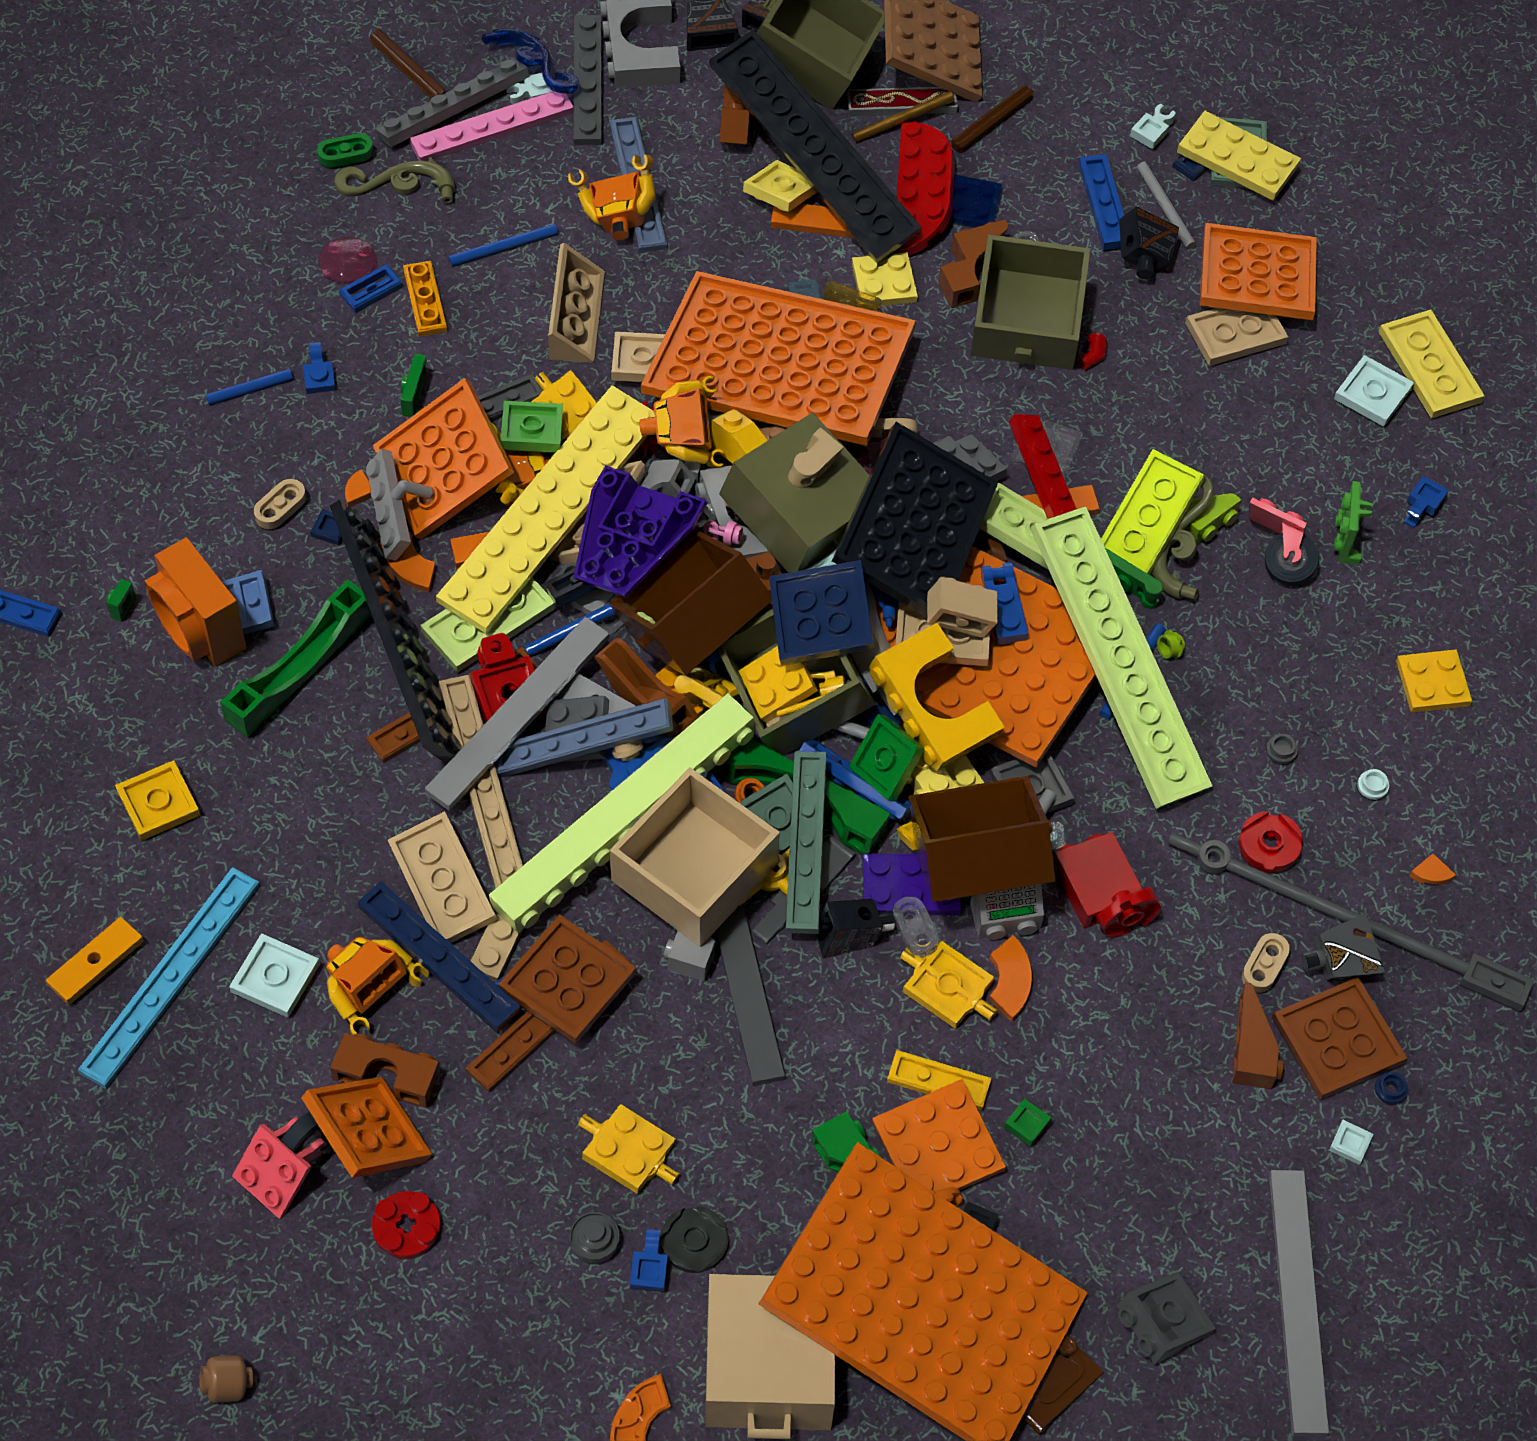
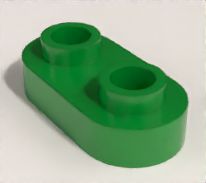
[317,133,373,168]

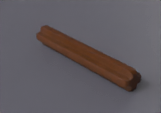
[370,29,446,98]
[951,85,1033,153]

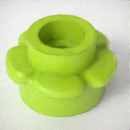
[1157,630,1185,659]

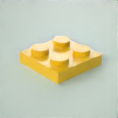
[739,646,818,723]
[1396,649,1472,713]
[115,760,200,841]

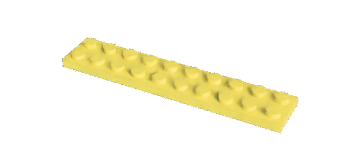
[436,386,655,633]

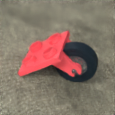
[1249,497,1319,586]
[232,1111,327,1219]

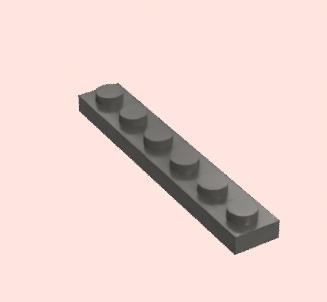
[574,15,601,145]
[375,59,530,147]

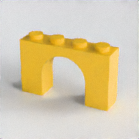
[869,623,1005,771]

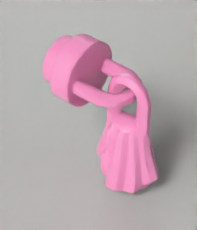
[702,521,743,546]

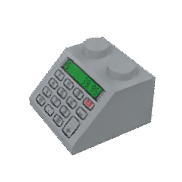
[970,884,1044,940]

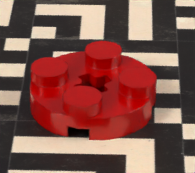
[1238,812,1303,874]
[1096,887,1161,938]
[372,1191,441,1260]

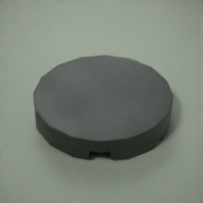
[661,1206,728,1273]

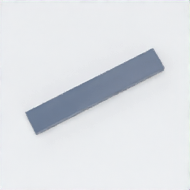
[609,117,667,253]
[495,698,674,777]

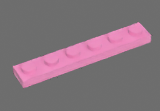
[410,88,574,161]

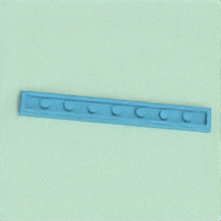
[78,867,260,1089]

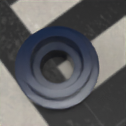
[1374,1072,1408,1104]

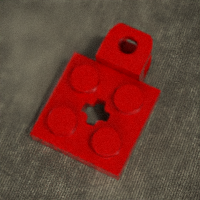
[469,633,547,722]

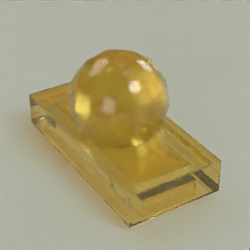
[823,280,881,312]

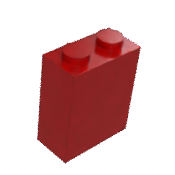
[1053,832,1143,929]

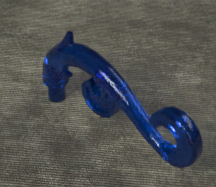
[482,28,579,94]

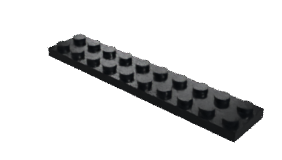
[709,29,922,263]
[330,499,462,764]

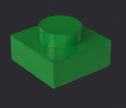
[106,579,136,622]
[1004,1098,1051,1147]

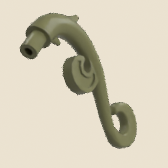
[334,157,455,204]
[1151,476,1214,600]

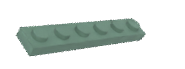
[786,751,827,934]

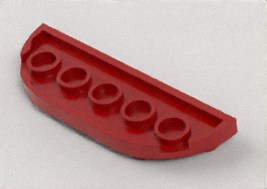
[893,122,955,256]

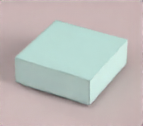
[1329,1120,1373,1165]

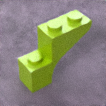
[1184,493,1241,544]

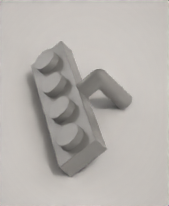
[366,449,433,561]

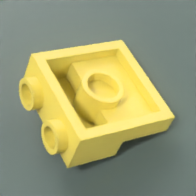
[906,755,984,795]

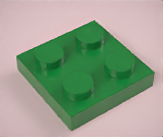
[849,714,925,801]

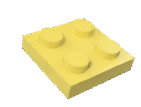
[743,160,816,212]
[852,252,918,308]

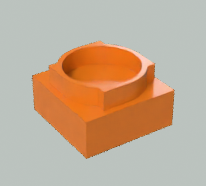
[144,537,247,667]

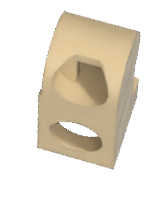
[788,427,843,488]

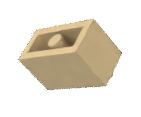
[927,577,997,638]

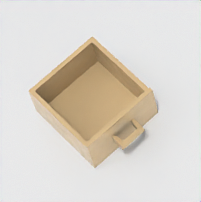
[705,1274,835,1439]

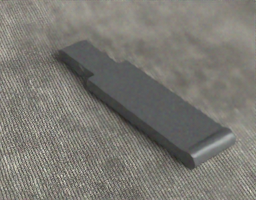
[751,835,856,945]

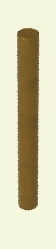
[851,91,955,143]

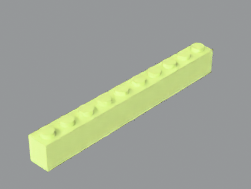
[489,694,755,933]

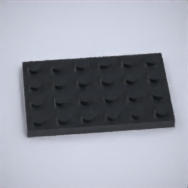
[832,421,999,617]

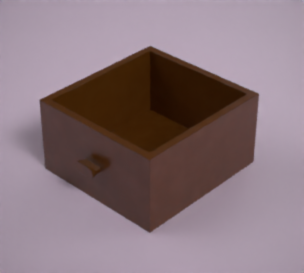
[608,529,772,676]
[908,776,1055,902]

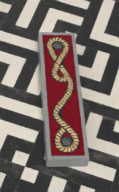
[846,87,958,116]

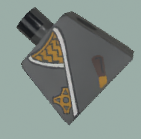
[1301,913,1385,981]

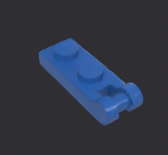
[981,562,1028,645]

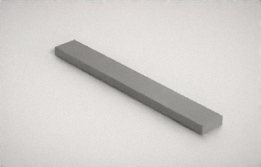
[424,617,609,811]
[1269,1170,1329,1437]

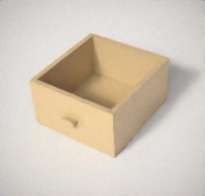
[609,767,780,947]

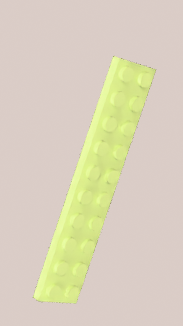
[1030,506,1212,809]

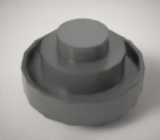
[570,1212,619,1263]

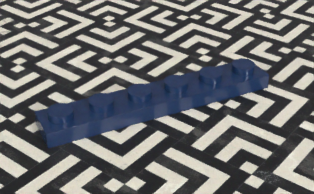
[357,881,520,1033]

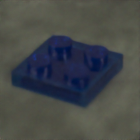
[948,174,1002,228]

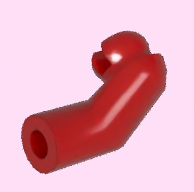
[1077,333,1107,371]

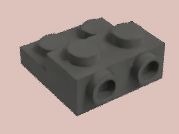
[933,434,1007,481]
[1117,1272,1216,1364]

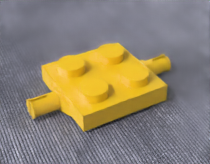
[531,370,597,441]
[900,941,998,1029]
[578,1104,680,1194]

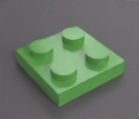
[500,401,563,453]

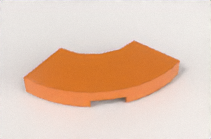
[382,532,436,592]
[989,935,1032,1022]
[610,1374,671,1441]

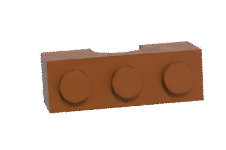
[330,1033,440,1109]

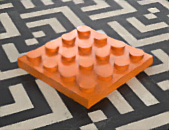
[1199,223,1317,320]
[373,378,515,540]

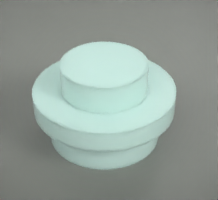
[1357,769,1389,800]

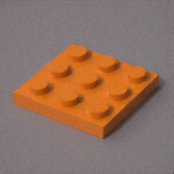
[301,1076,432,1178]
[872,1079,1006,1192]

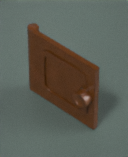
[1022,1334,1104,1435]

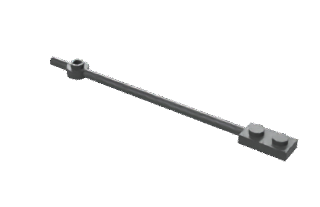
[1168,832,1534,1011]

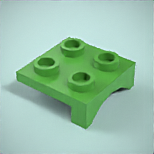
[1334,481,1372,565]

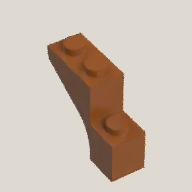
[719,85,750,144]
[938,219,1008,308]
[595,638,699,738]

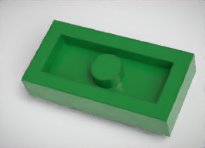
[400,353,428,417]

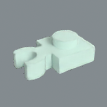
[506,71,557,104]
[1130,104,1176,149]

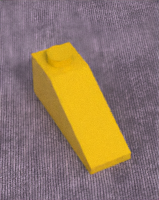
[712,409,768,463]

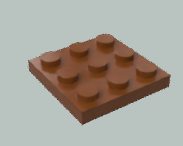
[498,914,637,1044]
[1272,977,1408,1100]

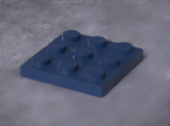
[769,560,875,665]

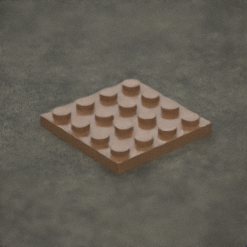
[884,0,982,102]

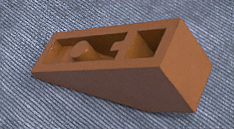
[1232,982,1283,1089]

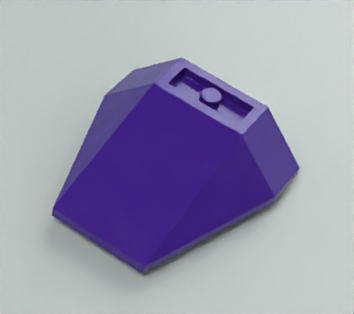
[574,465,708,598]

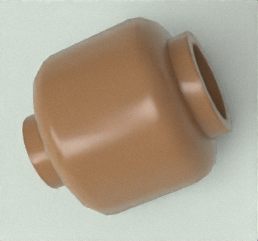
[199,1355,253,1403]

